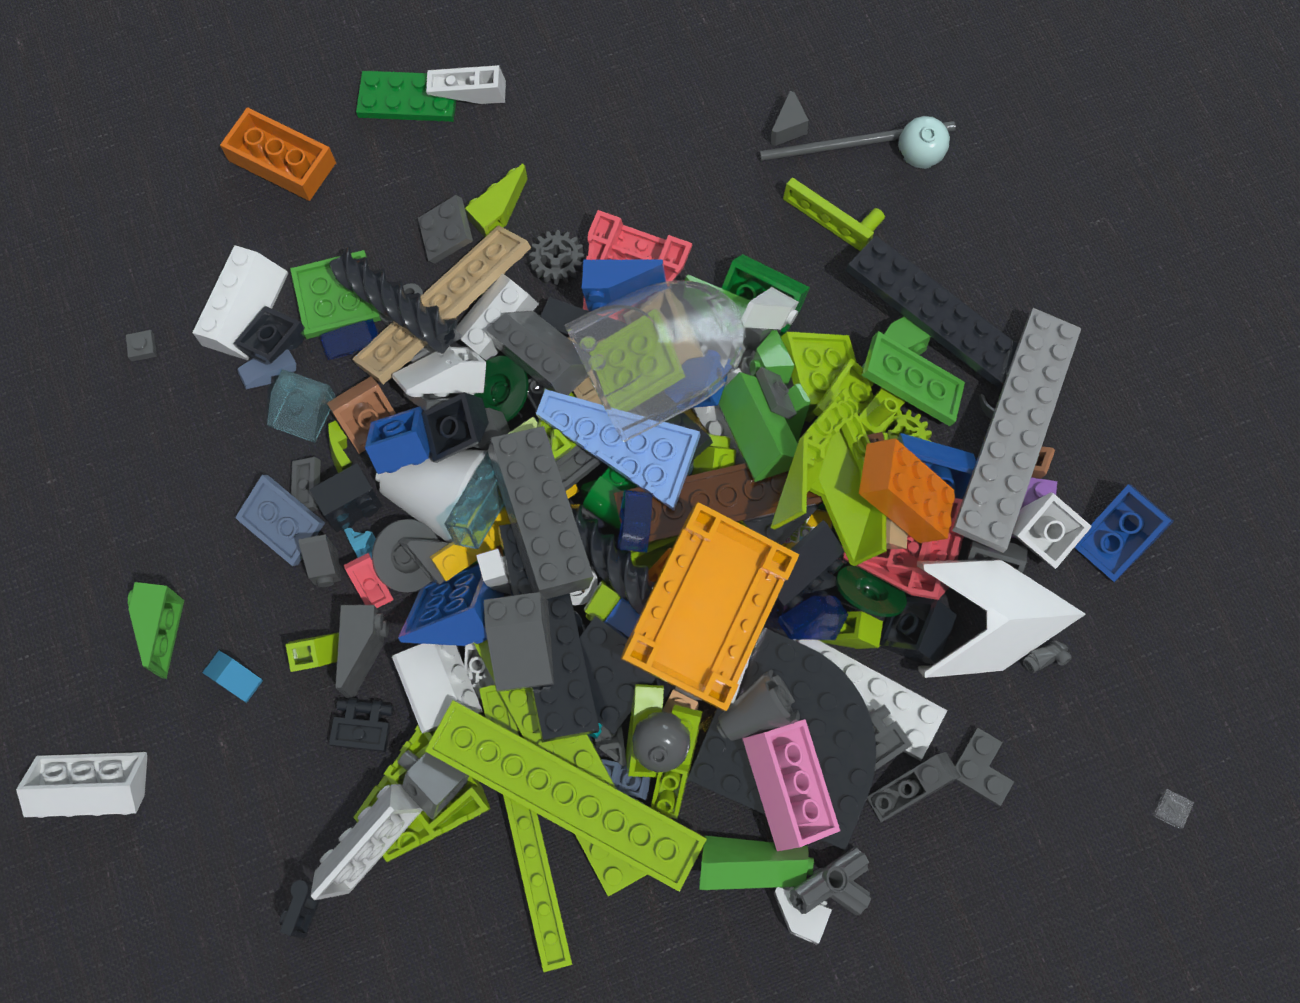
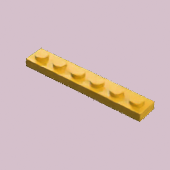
[429,484,579,581]

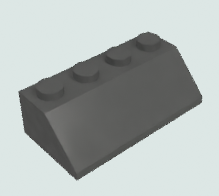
[486,311,600,395]

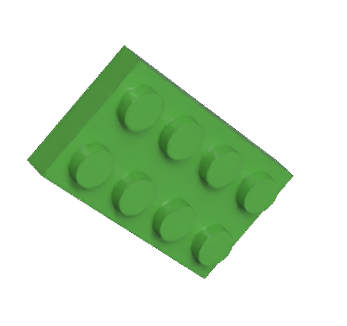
[862,331,965,426]

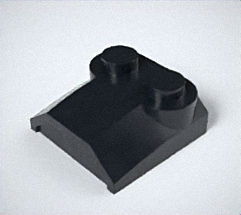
[233,306,305,365]

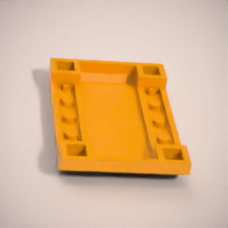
[621,502,800,711]

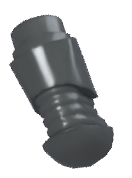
[1023,641,1071,673]

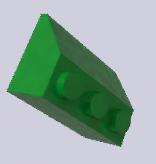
[721,254,810,339]

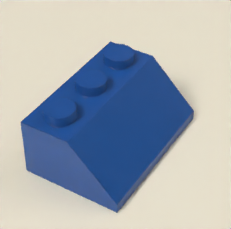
[897,433,976,499]

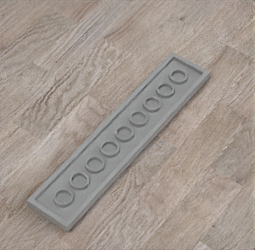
[952,308,1081,553]

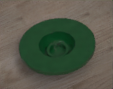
[474,356,529,421]
[836,565,907,617]

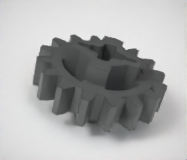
[529,230,585,285]

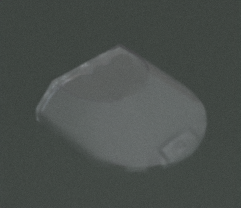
[564,281,746,442]

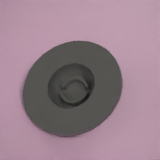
[372,519,438,592]

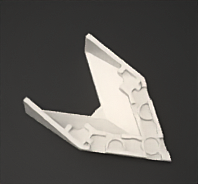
[917,560,1086,678]

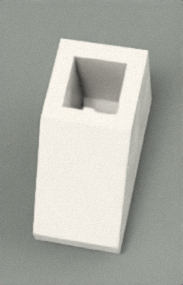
[774,887,832,945]

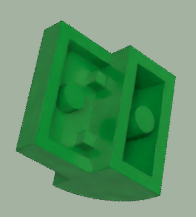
[583,467,639,534]

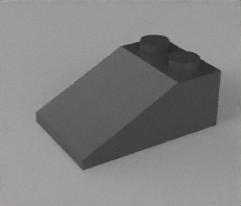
[484,592,554,692]
[336,605,389,699]

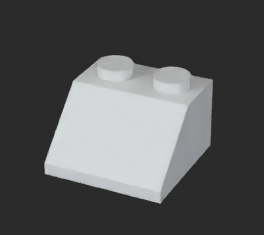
[1012,492,1092,569]

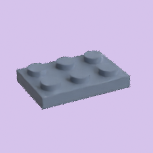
[235,475,325,566]

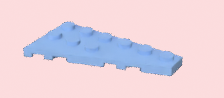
[536,389,700,510]

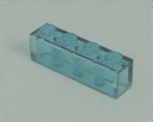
[444,451,504,549]

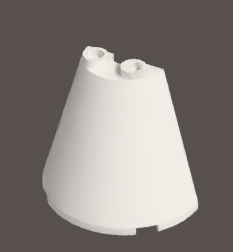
[376,449,493,543]

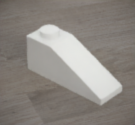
[426,65,506,104]
[738,287,799,330]

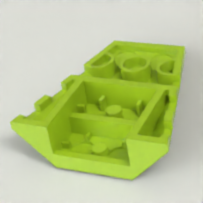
[354,725,491,862]

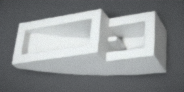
[476,549,511,594]

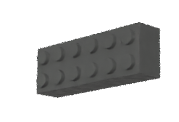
[488,426,594,599]

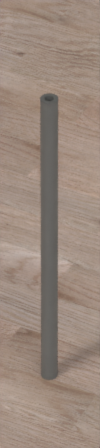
[759,121,955,161]

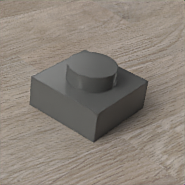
[126,330,157,361]

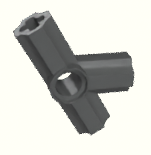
[789,848,871,915]

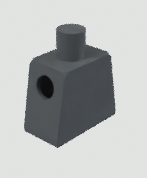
[398,750,469,820]

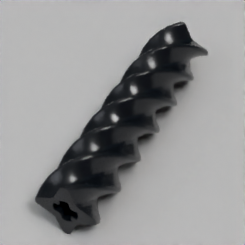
[330,247,462,354]
[570,503,656,615]

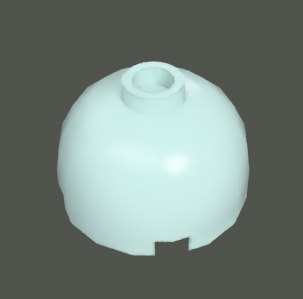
[898,116,950,169]

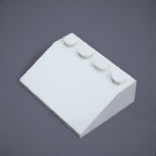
[311,784,423,900]

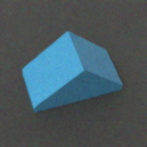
[202,651,263,703]

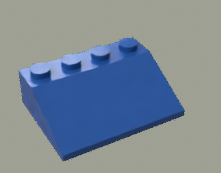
[398,564,504,646]

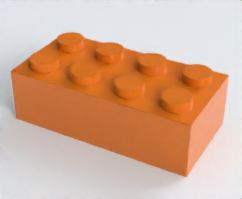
[220,107,336,201]
[859,438,955,543]

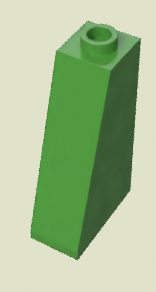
[699,836,814,890]

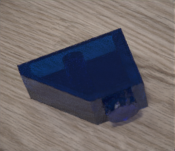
[778,596,848,640]

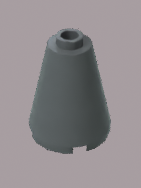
[717,670,800,741]

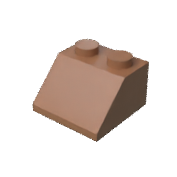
[327,376,396,454]

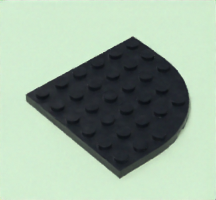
[687,627,876,850]

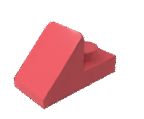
[344,553,393,608]

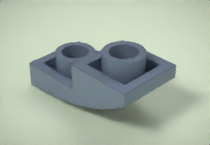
[238,350,296,389]
[601,759,652,800]

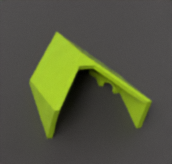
[771,388,886,566]

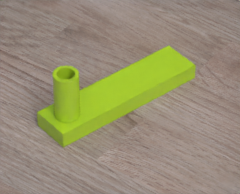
[783,177,885,251]
[858,387,905,435]

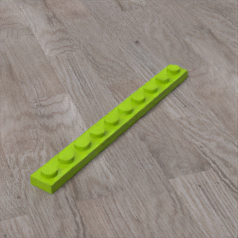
[479,685,572,972]

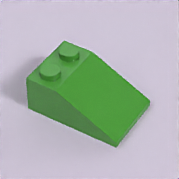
[128,582,184,679]

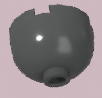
[632,712,691,772]

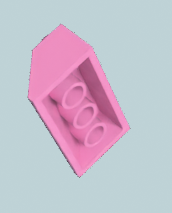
[742,719,840,851]

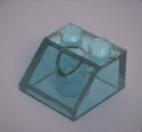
[267,369,336,442]

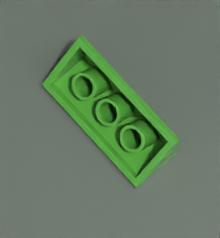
[718,372,798,482]

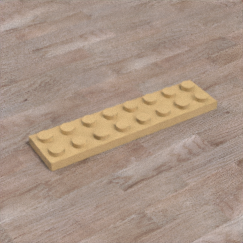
[352,225,531,385]

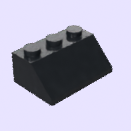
[774,520,845,613]

